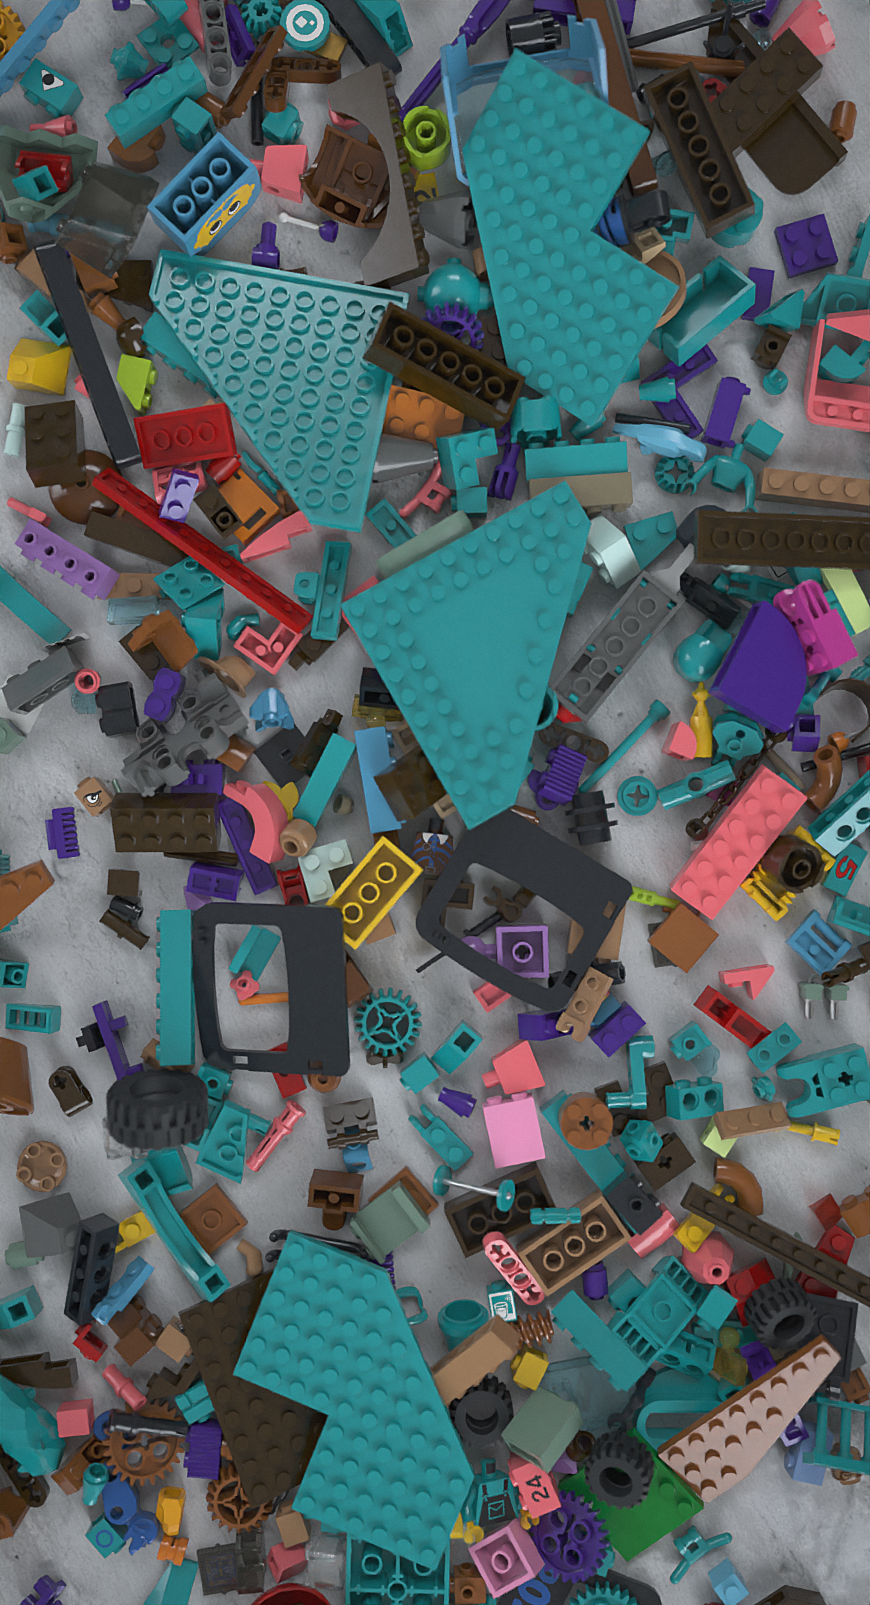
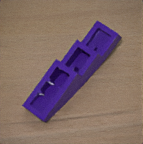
[740,1340,810,1447]

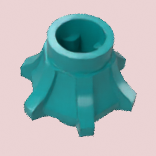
[110,41,149,81]

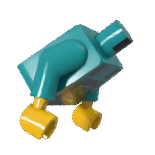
[460,1458,539,1543]

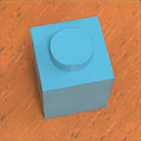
[708,1557,750,1605]

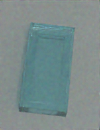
[107,596,160,625]

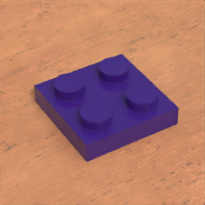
[774,213,838,279]

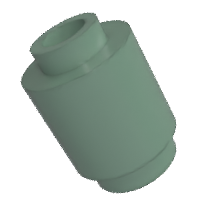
[5,1241,45,1270]

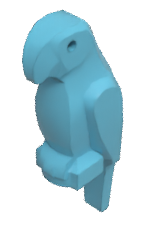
[612,424,707,462]

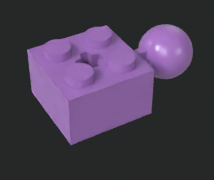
[461,924,549,978]

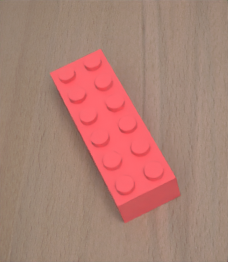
[669,764,808,920]

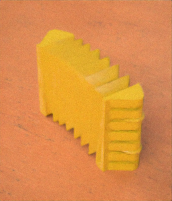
[739,825,836,921]

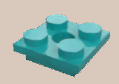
[136,18,200,70]

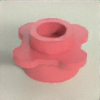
[230,970,259,1000]

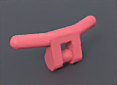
[399,458,453,519]

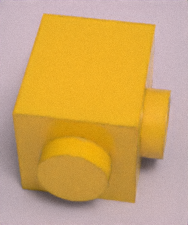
[510,1343,549,1391]

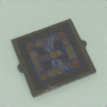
[196,1542,246,1596]

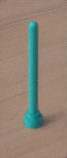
[578,699,671,794]

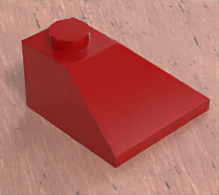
[722,1257,776,1328]

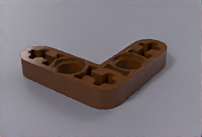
[263,57,342,113]

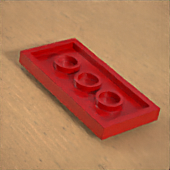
[133,403,238,469]

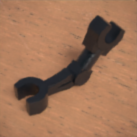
[607,1366,657,1434]

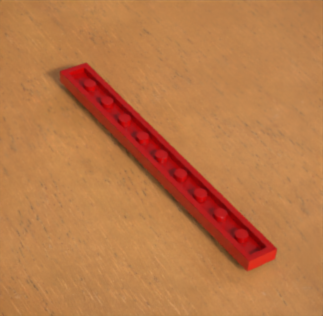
[92,467,314,634]

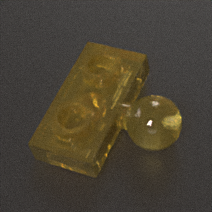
[352,694,403,729]
[712,1327,748,1386]

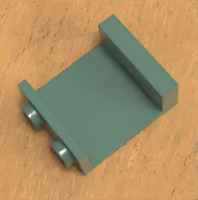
[350,1180,431,1264]

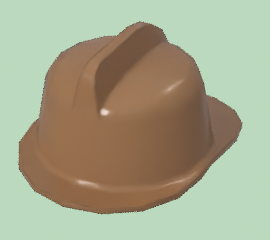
[198,655,255,698]

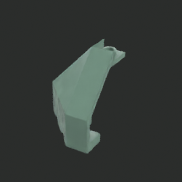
[0,125,98,223]

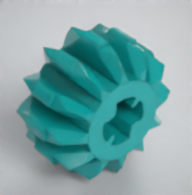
[241,0,283,40]

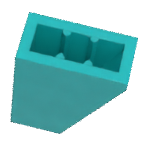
[354,0,413,57]

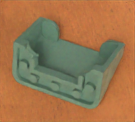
[376,510,474,580]

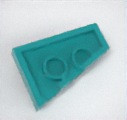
[195,1099,250,1184]

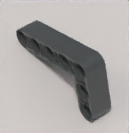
[198,0,232,87]

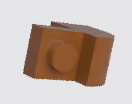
[107,125,166,173]

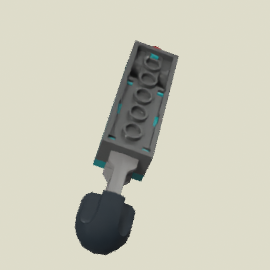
[550,505,726,725]

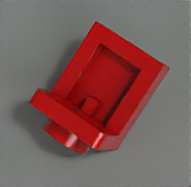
[72,1320,108,1363]

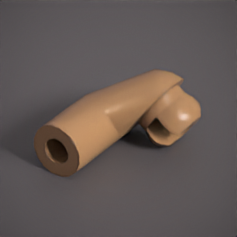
[236,1238,263,1277]

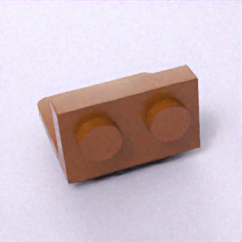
[127,609,198,673]

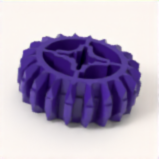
[421,301,484,352]

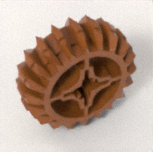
[206,1461,275,1534]

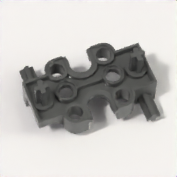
[121,667,249,797]

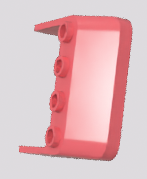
[803,319,870,432]

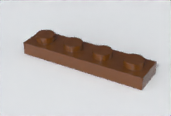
[219,25,288,120]

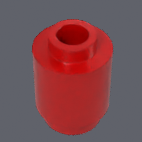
[205,454,242,484]

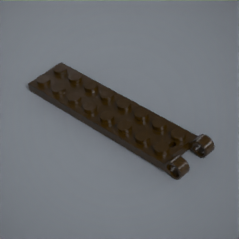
[693,510,870,570]

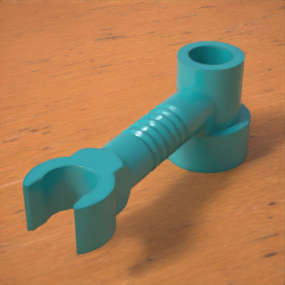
[801,667,843,709]

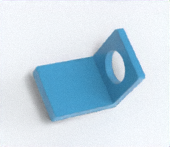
[590,989,622,1029]
[342,1128,373,1173]

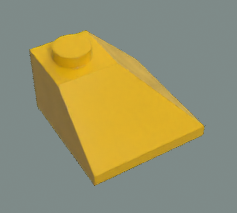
[6,338,72,396]

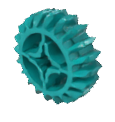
[354,987,422,1057]

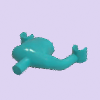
[679,443,758,512]

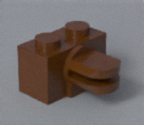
[307,1169,364,1231]

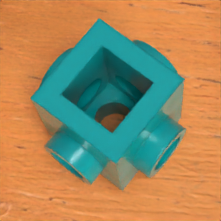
[619,1120,664,1162]

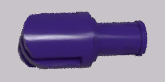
[487,443,521,501]

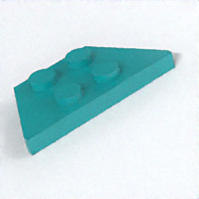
[800,272,870,331]

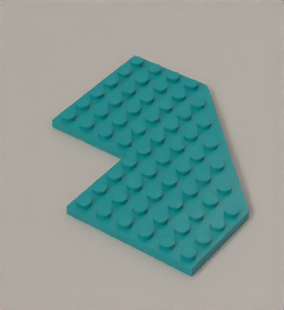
[462,49,679,427]
[233,1229,475,1571]

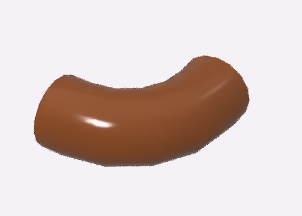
[804,745,843,814]
[713,1157,764,1215]

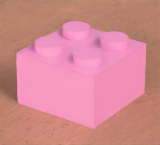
[468,1515,545,1599]

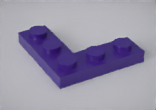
[640,344,718,439]

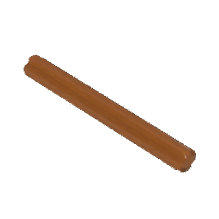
[629,49,745,77]

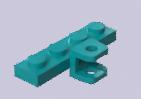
[293,541,352,641]

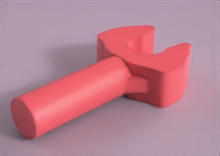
[7,497,52,528]

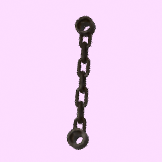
[685,728,788,841]

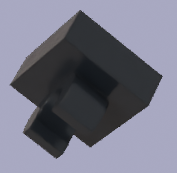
[76,1022,105,1052]

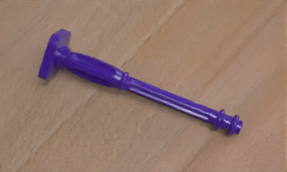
[399,0,511,123]

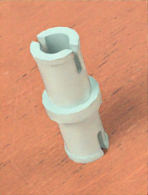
[3,403,26,457]

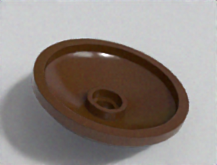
[49,449,123,525]

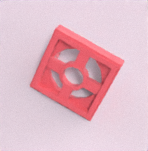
[152,461,209,505]

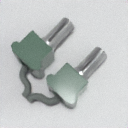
[797,974,850,1020]

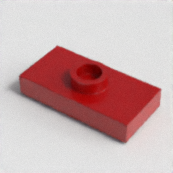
[266,1042,307,1099]

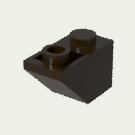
[193,484,244,540]

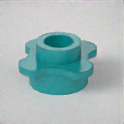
[752,1076,776,1101]

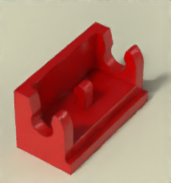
[15,150,74,193]

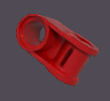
[276,864,310,905]

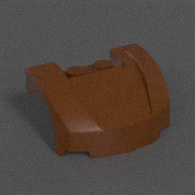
[299,124,420,229]

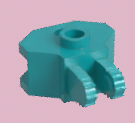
[710,712,764,769]

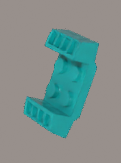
[607,1255,708,1368]

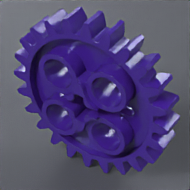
[528,1489,610,1584]

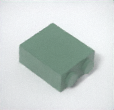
[501,1386,584,1473]

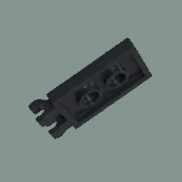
[798,1292,859,1401]

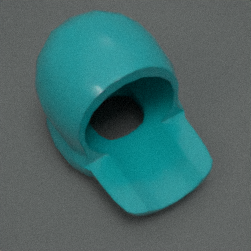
[673,620,732,683]

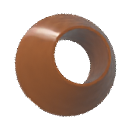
[0,1037,34,1116]

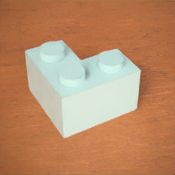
[584,514,641,589]
[298,839,354,902]

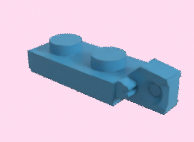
[91,1255,154,1326]

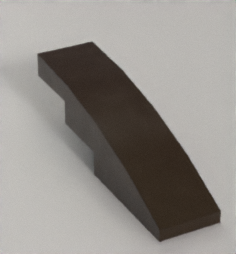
[84,511,189,567]

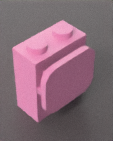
[482,1091,546,1169]

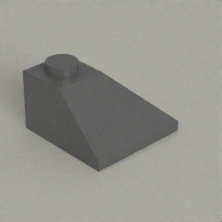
[19,1192,81,1258]

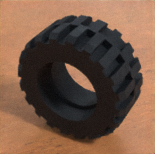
[106,1068,208,1151]

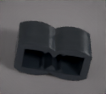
[95,681,140,738]

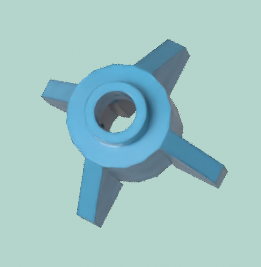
[249,688,294,732]

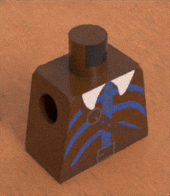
[410,818,453,876]

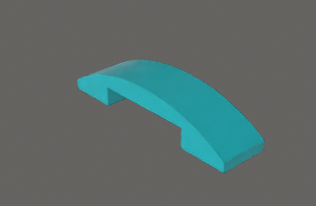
[0,565,72,644]

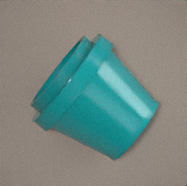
[438,1299,489,1353]

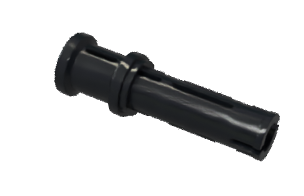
[107,1408,188,1439]

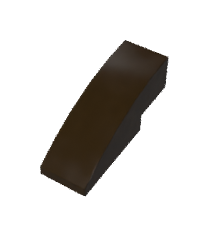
[0,1352,79,1389]

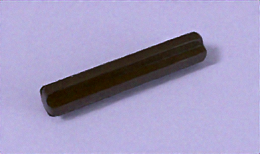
[163,851,238,867]

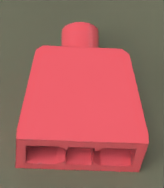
[249,145,309,203]
[482,1039,546,1094]

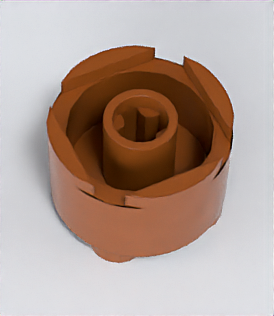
[558,1092,613,1150]

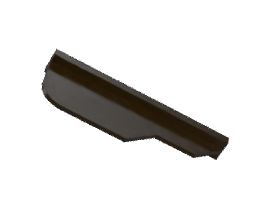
[706,0,848,195]

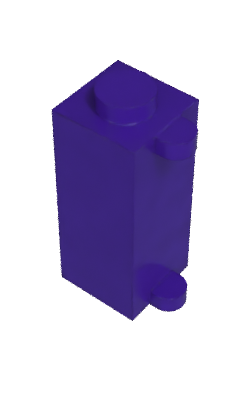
[701,376,751,449]

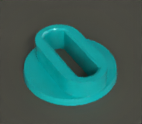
[631,1366,723,1451]

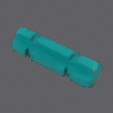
[530,1207,581,1224]

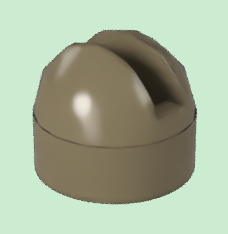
[333,794,354,815]

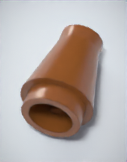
[88,292,126,331]

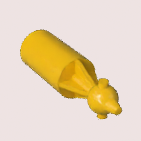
[689,682,713,758]

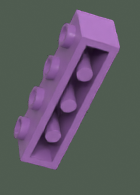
[15,518,120,600]

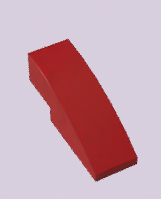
[693,985,772,1049]

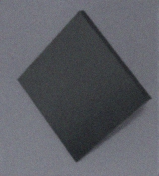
[254,723,305,788]

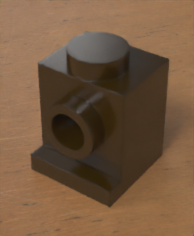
[751,324,792,370]

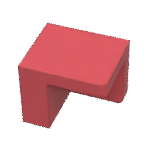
[56,1398,95,1437]
[266,1542,309,1584]

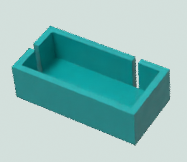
[648,255,756,367]

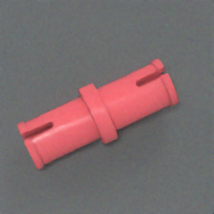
[102,1364,147,1411]

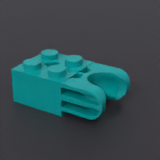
[775,1043,870,1118]

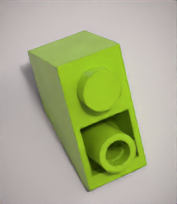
[116,354,158,416]

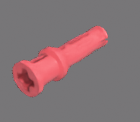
[245,1099,306,1172]

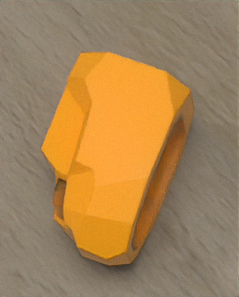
[155,1486,186,1536]

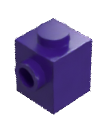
[787,714,821,752]

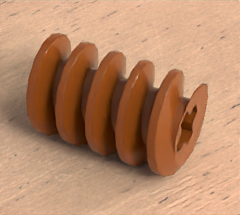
[507,1309,554,1351]

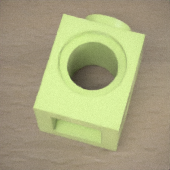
[699,1117,737,1158]

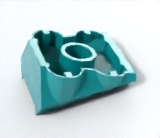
[131,1145,193,1196]

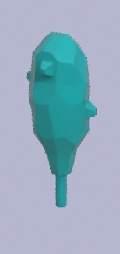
[0,1374,66,1477]

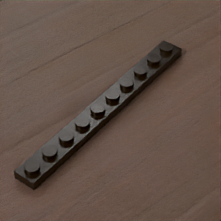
[680,1182,870,1308]

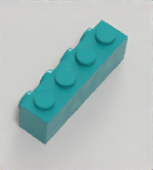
[105,56,208,149]
[523,436,628,481]
[551,1290,648,1392]

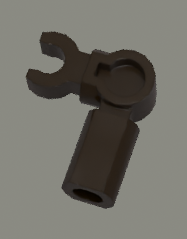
[482,886,537,923]

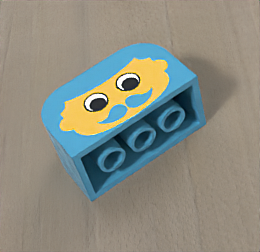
[147,132,261,257]

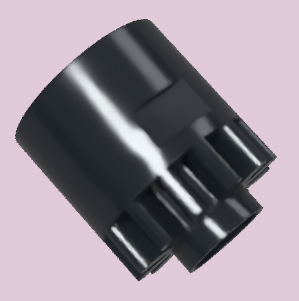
[505,11,562,59]

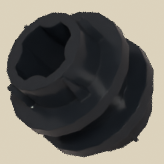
[564,790,618,846]

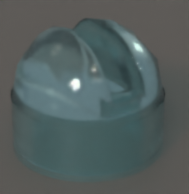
[752,29,771,51]

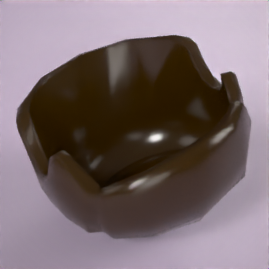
[116,317,147,358]

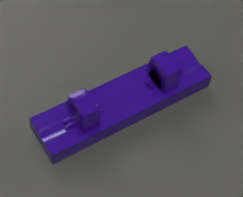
[92,1000,145,1080]

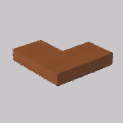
[368,1165,439,1216]

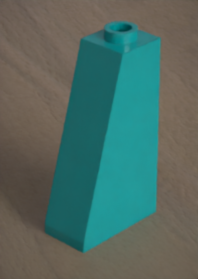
[292,733,357,827]

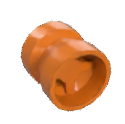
[156,1532,189,1566]

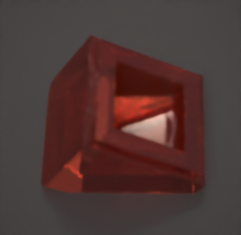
[809,1193,842,1232]

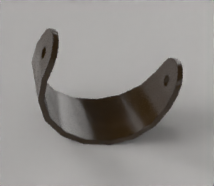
[816,678,870,743]

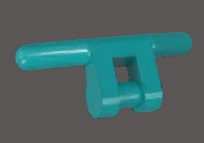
[670,1525,732,1584]

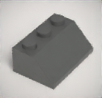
[1,646,85,715]

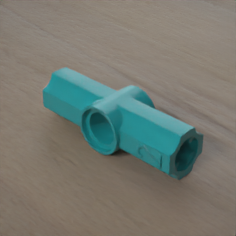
[656,760,736,811]

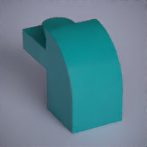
[19,290,67,346]
[817,339,870,384]

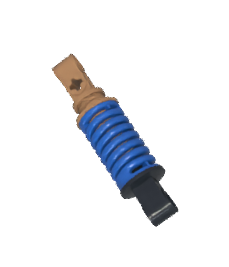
[472,190,672,281]

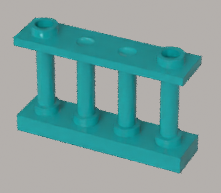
[802,1392,870,1476]

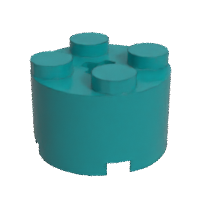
[711,188,764,248]
[510,396,562,448]

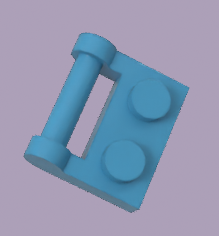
[785,909,852,976]

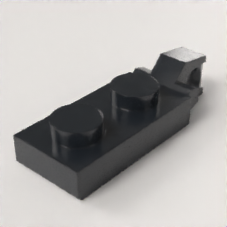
[680,572,742,630]

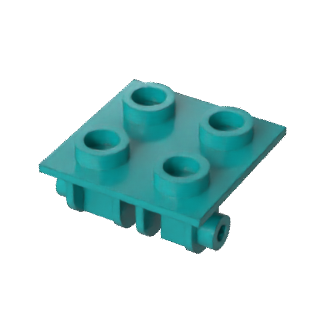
[153,556,225,611]

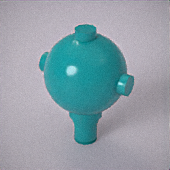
[417,258,494,324]

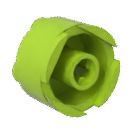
[403,106,451,172]

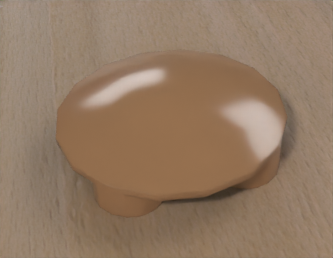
[16,1140,68,1192]

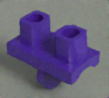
[20,1574,67,1605]

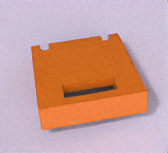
[218,468,281,546]

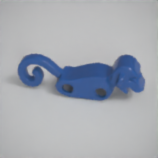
[93,1410,160,1556]

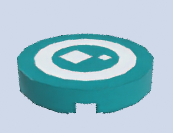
[280,0,330,52]

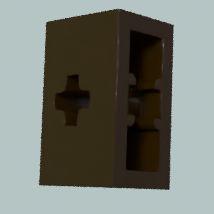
[634,1132,696,1191]

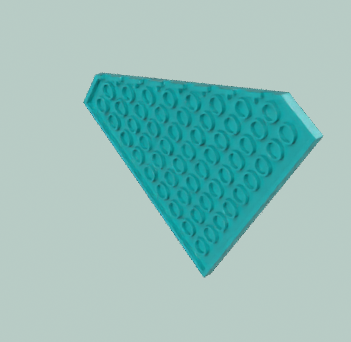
[149,249,410,533]
[340,480,591,830]

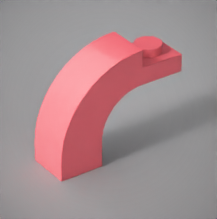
[223,780,288,864]

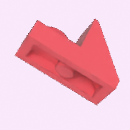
[719,964,774,1000]

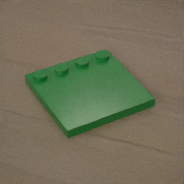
[558,1427,704,1562]

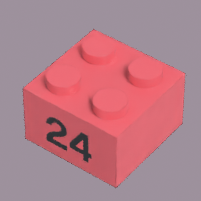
[507,1450,561,1519]

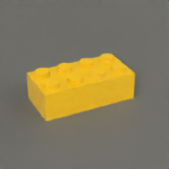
[325,836,424,950]

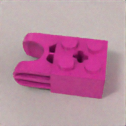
[773,580,858,676]

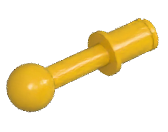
[774,1120,840,1146]

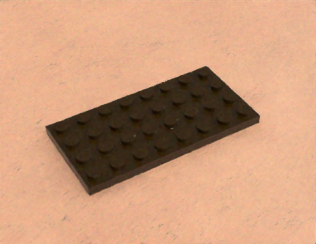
[178,1268,328,1509]

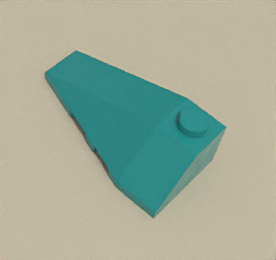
[143,1558,199,1605]

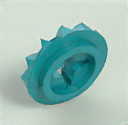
[655,455,696,494]
[617,776,658,816]

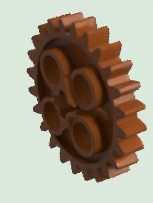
[102,1395,185,1487]

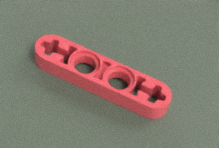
[482,1231,545,1305]

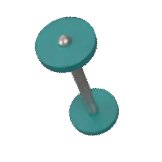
[433,1165,515,1211]

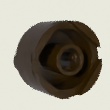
[761,835,825,894]

